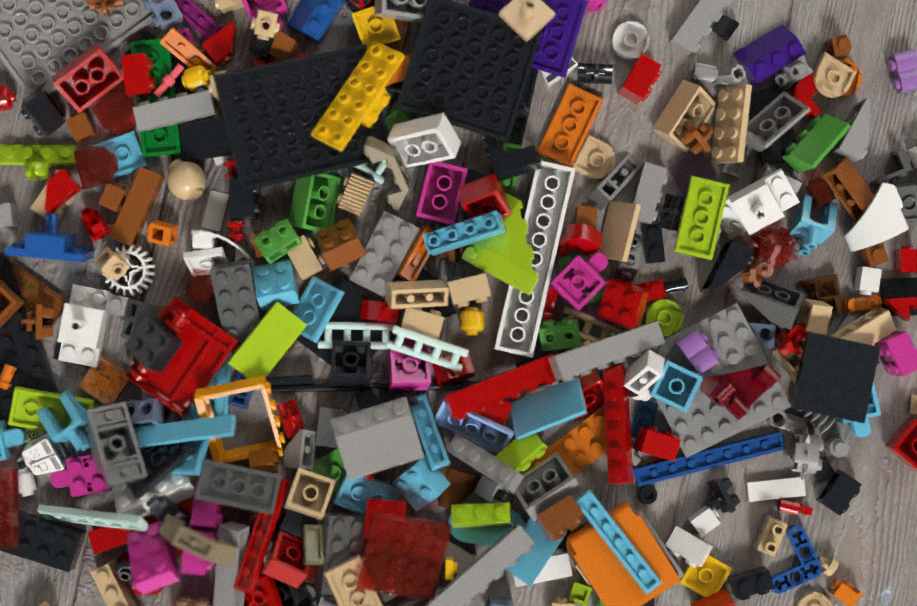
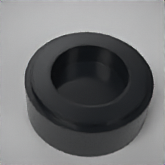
[637,484,657,504]

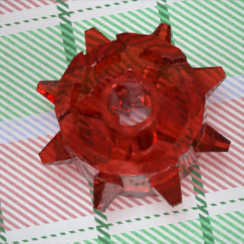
[749,226,799,267]

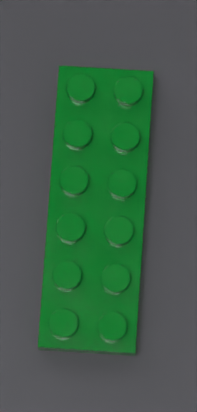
[130,38,182,158]

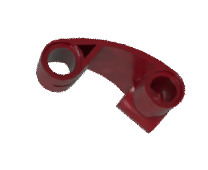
[701,364,781,420]

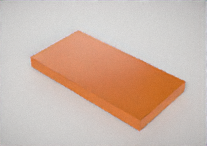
[538,83,604,167]

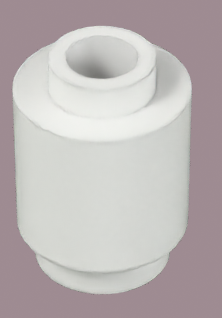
[13,467,37,497]

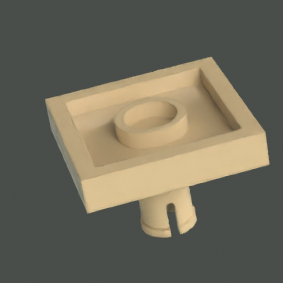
[499,0,555,42]

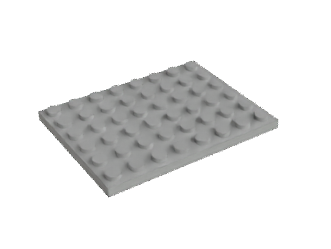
[0,0,153,96]

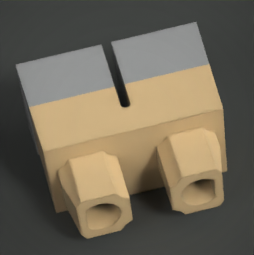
[751,513,788,557]

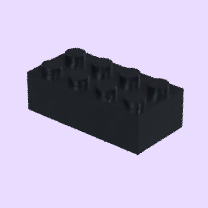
[0,508,87,572]

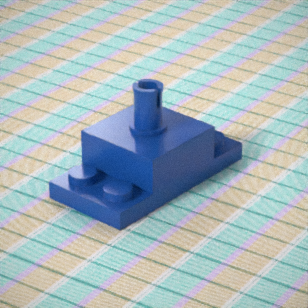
[5,213,94,263]

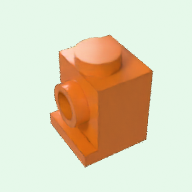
[147,220,179,247]
[828,578,863,606]

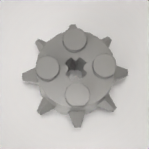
[790,427,824,480]

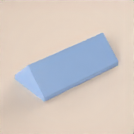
[434,400,514,455]

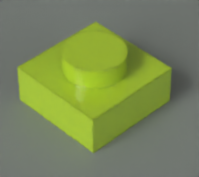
[568,581,592,606]

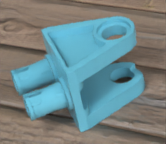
[789,193,838,256]
[37,390,90,451]

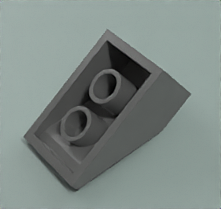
[740,279,805,330]

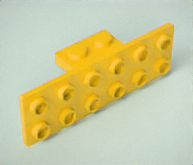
[311,41,405,151]

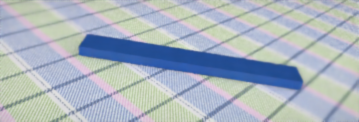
[633,430,786,487]

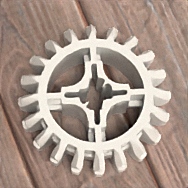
[103,244,155,296]

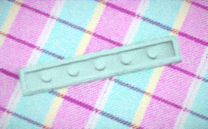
[37,505,148,531]

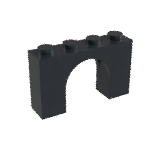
[481,95,543,182]

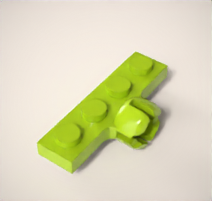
[0,144,79,181]

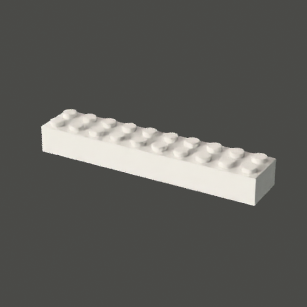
[494,161,575,357]

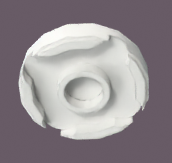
[611,21,650,60]

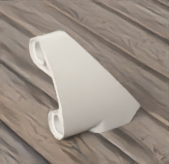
[844,183,909,252]
[191,230,255,267]

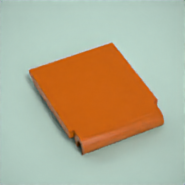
[567,501,681,606]

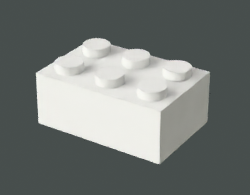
[387,113,461,168]

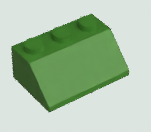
[782,114,851,173]
[289,173,342,232]

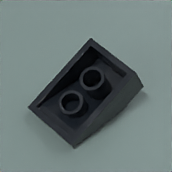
[700,239,754,294]

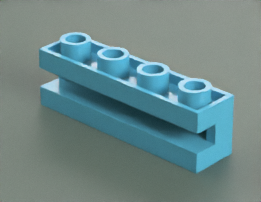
[423,211,506,256]

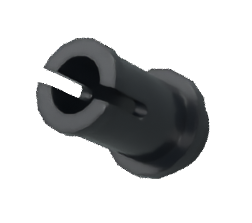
[663,277,688,294]

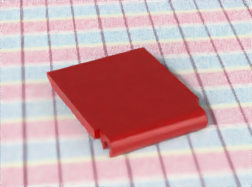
[124,296,238,417]

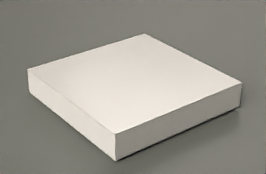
[183,247,228,277]

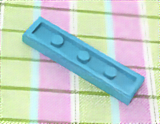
[410,393,450,471]

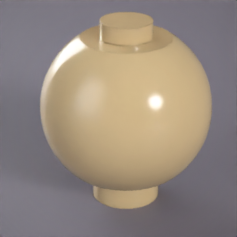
[167,159,206,200]

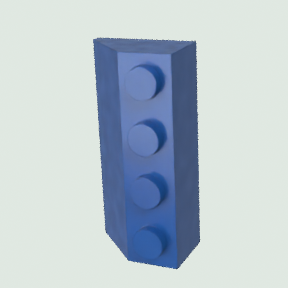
[287,0,346,45]

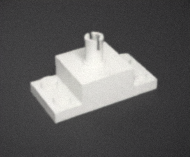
[721,168,800,240]
[57,284,113,367]

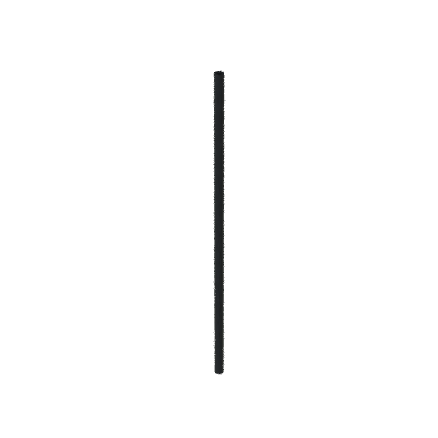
[271,381,552,393]

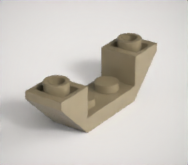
[364,136,411,211]
[158,514,239,566]

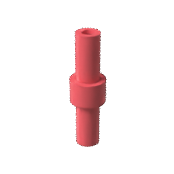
[154,63,184,98]

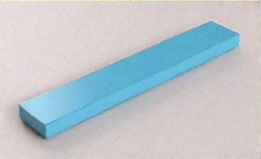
[133,414,236,448]
[574,489,662,595]

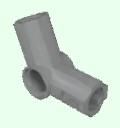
[692,62,746,87]
[766,389,807,434]

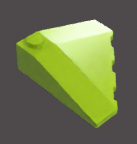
[461,193,539,295]

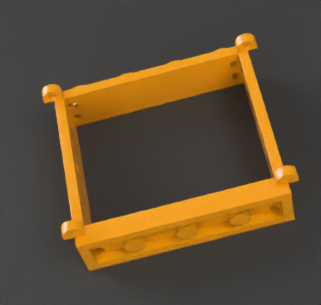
[194,375,286,463]

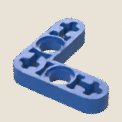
[771,524,822,594]

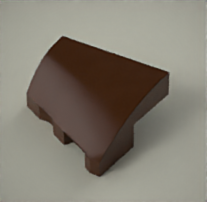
[798,274,844,315]
[438,468,482,509]

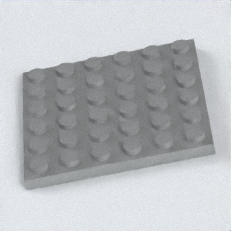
[635,303,791,458]

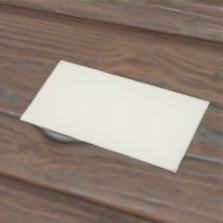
[201,190,229,232]

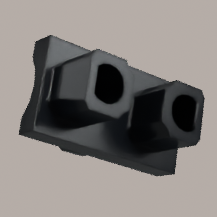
[577,63,613,85]
[658,194,685,232]
[707,477,740,513]

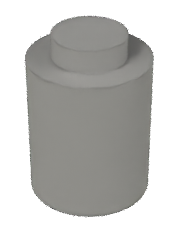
[824,436,849,457]

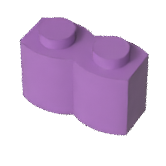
[888,49,917,94]
[676,329,719,375]

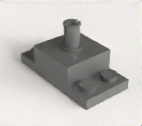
[85,402,147,488]

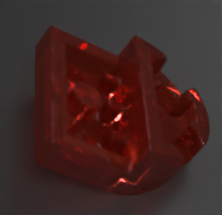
[90,87,137,135]
[74,146,118,189]

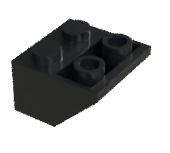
[21,86,66,139]

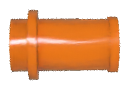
[0,364,17,390]

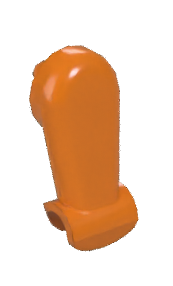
[843,295,882,313]

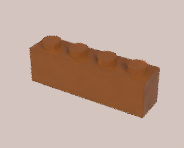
[822,157,875,223]
[109,166,165,247]

